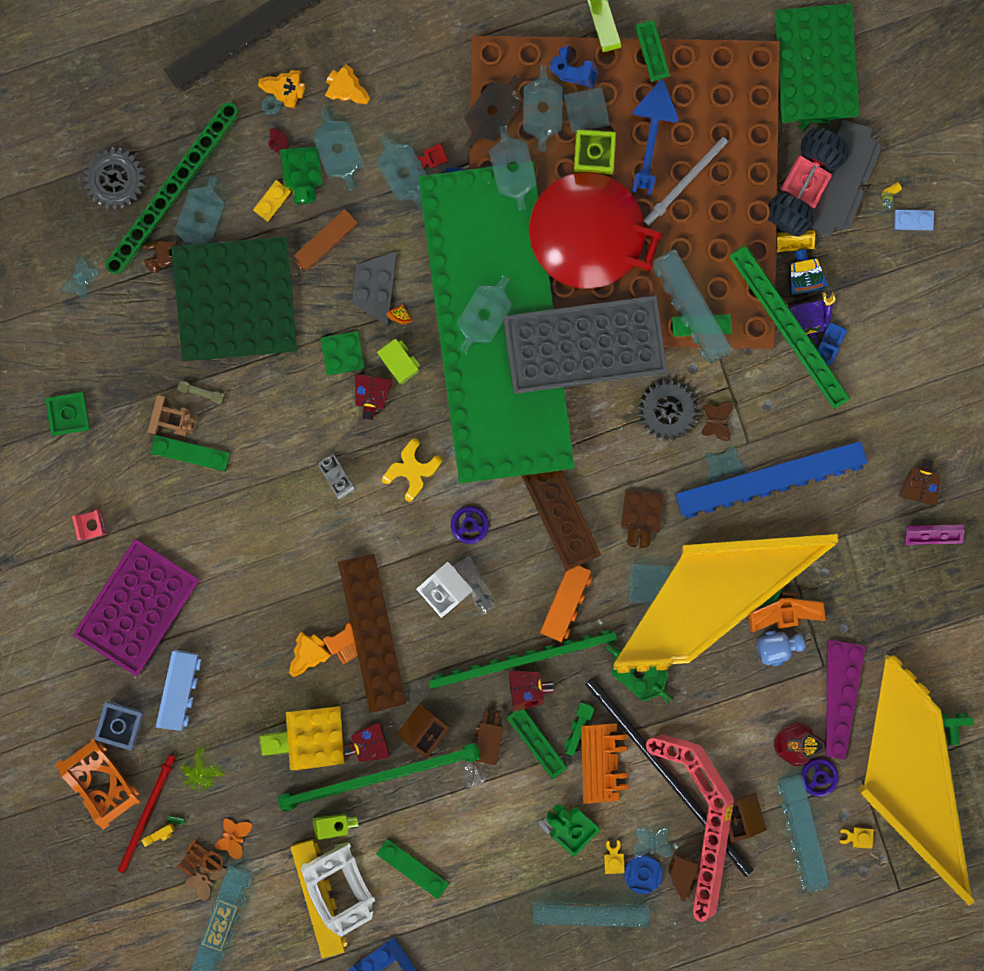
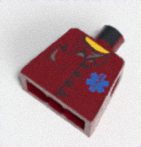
[355,374,392,420]
[509,671,554,712]
[343,721,391,762]

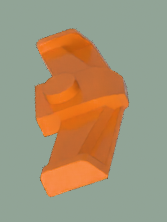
[748,597,826,632]

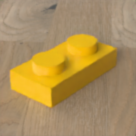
[253,180,292,223]

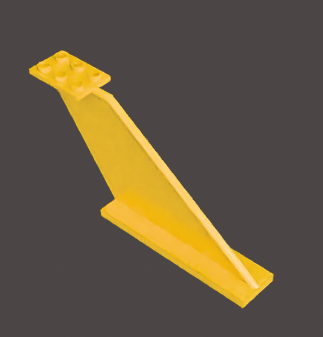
[613,534,838,673]
[857,654,975,906]

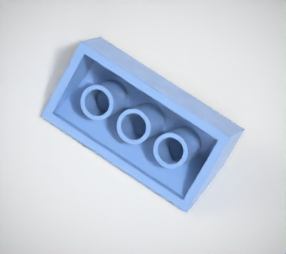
[156,650,201,731]

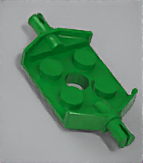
[605,642,674,704]

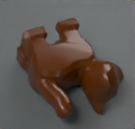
[142,240,178,273]

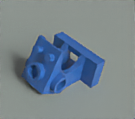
[550,45,598,89]

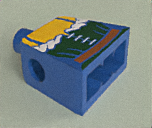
[789,249,828,296]

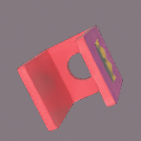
[72,510,108,540]

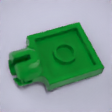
[279,147,322,205]
[546,805,601,857]

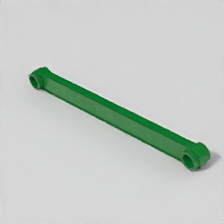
[278,743,480,812]

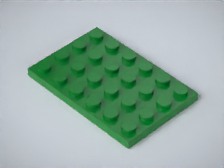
[775,3,859,123]

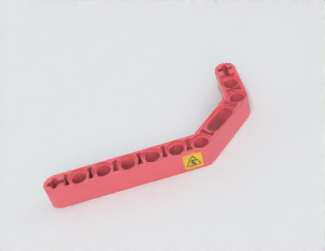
[646,734,734,922]

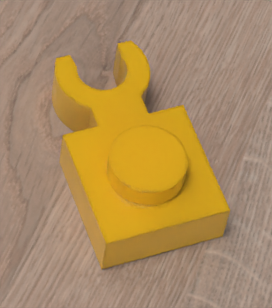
[141,823,175,847]
[839,827,874,848]
[604,840,624,874]

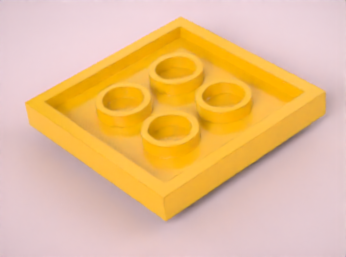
[286,706,344,770]

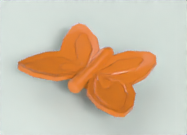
[215,818,252,860]

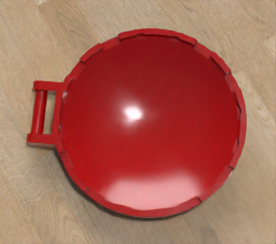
[529,172,663,289]

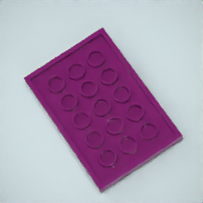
[72,538,200,677]

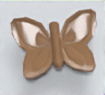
[185,861,227,901]

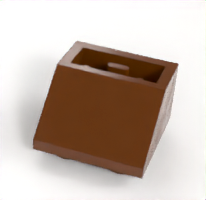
[397,703,450,759]
[721,793,767,843]
[668,852,700,902]

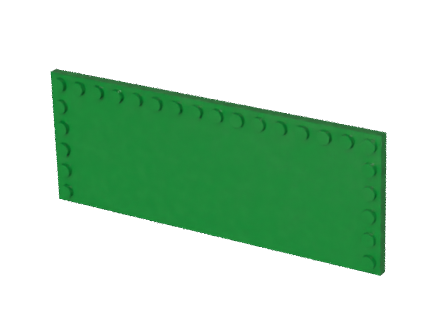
[418,161,575,484]

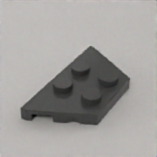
[352,252,397,326]

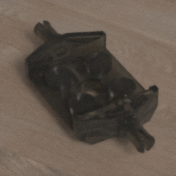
[464,75,522,149]

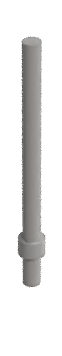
[643,137,728,226]

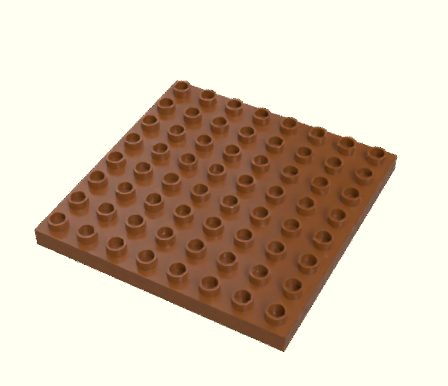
[469,36,779,350]

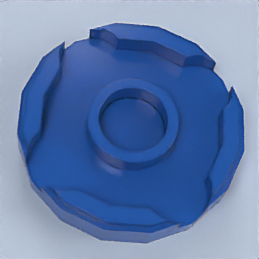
[624,855,662,894]

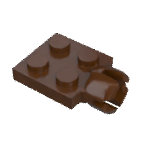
[621,490,664,548]

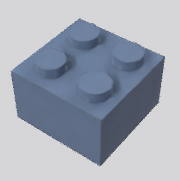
[94,701,145,750]

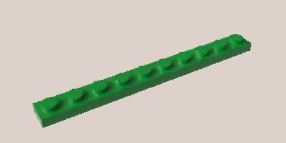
[729,244,850,409]
[429,630,617,689]

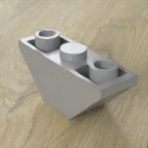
[317,454,356,500]

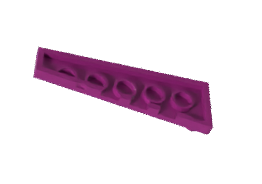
[826,639,866,760]

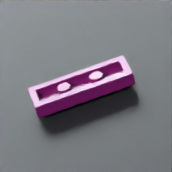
[904,524,965,545]

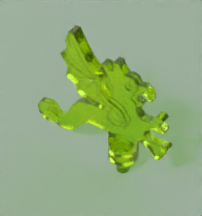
[179,747,225,791]

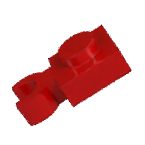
[412,143,449,171]

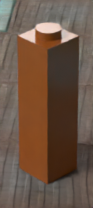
[294,209,358,271]

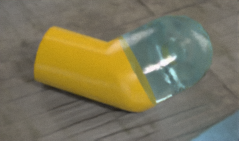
[881,182,902,209]

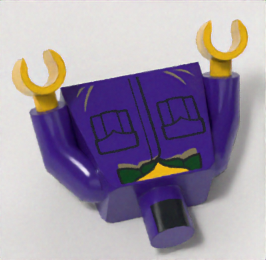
[786,292,835,345]

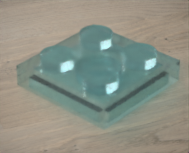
[564,87,610,134]
[628,564,669,604]

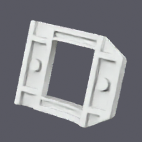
[301,843,375,937]

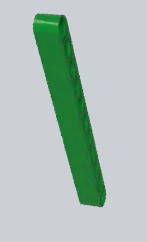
[106,102,239,275]

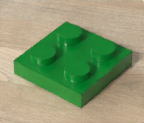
[320,331,365,376]
[45,392,90,436]

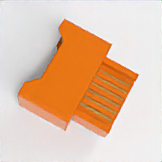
[323,622,358,664]

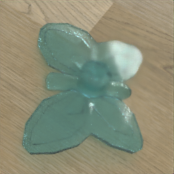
[61,257,99,298]
[705,447,745,483]
[633,828,672,857]

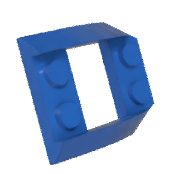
[348,938,417,971]

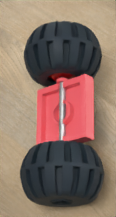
[768,128,848,236]

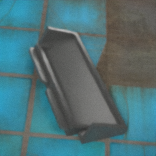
[808,120,881,238]

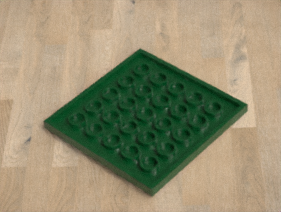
[171,236,298,361]

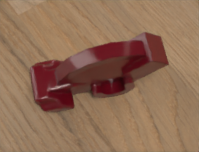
[268,129,289,155]

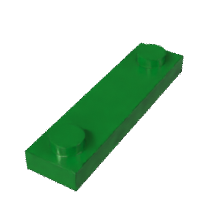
[150,435,230,472]
[506,709,568,780]
[376,838,449,899]

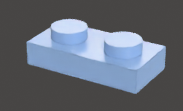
[894,210,934,231]

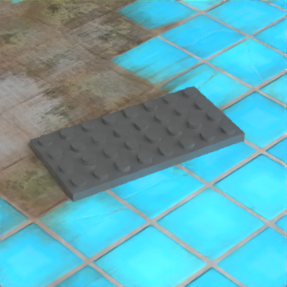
[502,296,667,394]

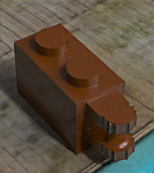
[474,707,503,765]

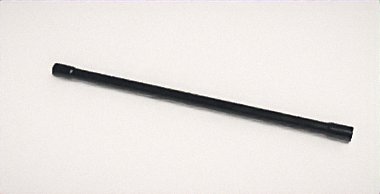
[585,677,754,877]

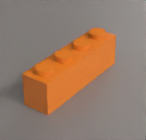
[540,566,593,642]

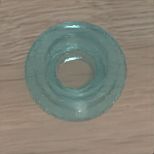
[262,96,281,115]

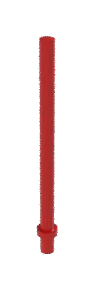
[117,754,176,873]

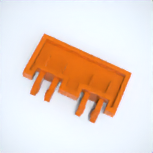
[581,723,629,804]

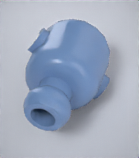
[757,630,806,666]

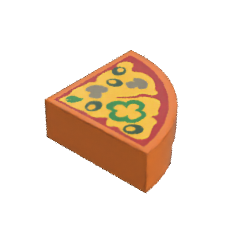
[386,305,412,325]

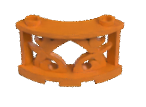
[55,738,140,830]

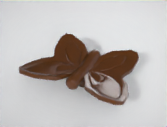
[702,402,733,441]

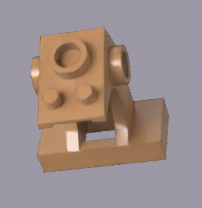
[147,395,197,436]

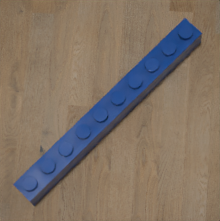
[675,441,867,519]

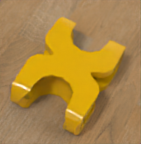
[381,437,443,502]

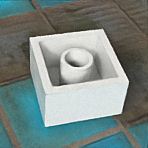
[417,562,473,618]

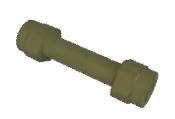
[177,380,225,404]

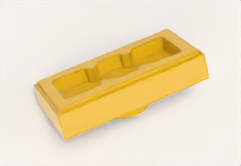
[776,230,815,252]

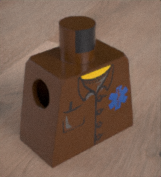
[899,458,940,505]

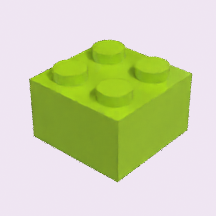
[574,130,616,174]
[377,339,420,385]

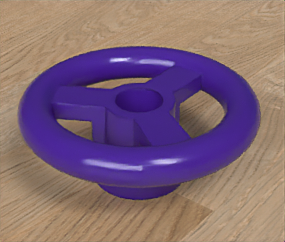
[451,506,489,544]
[800,758,839,797]

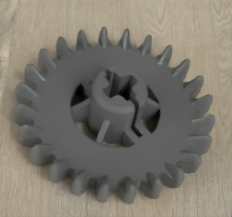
[82,147,146,210]
[637,379,700,442]

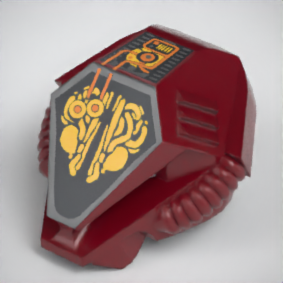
[773,722,825,767]

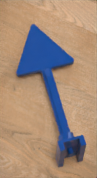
[632,79,679,195]

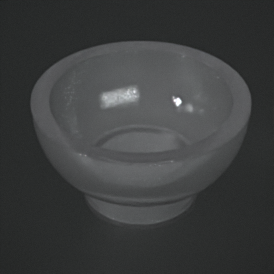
[463,762,486,789]

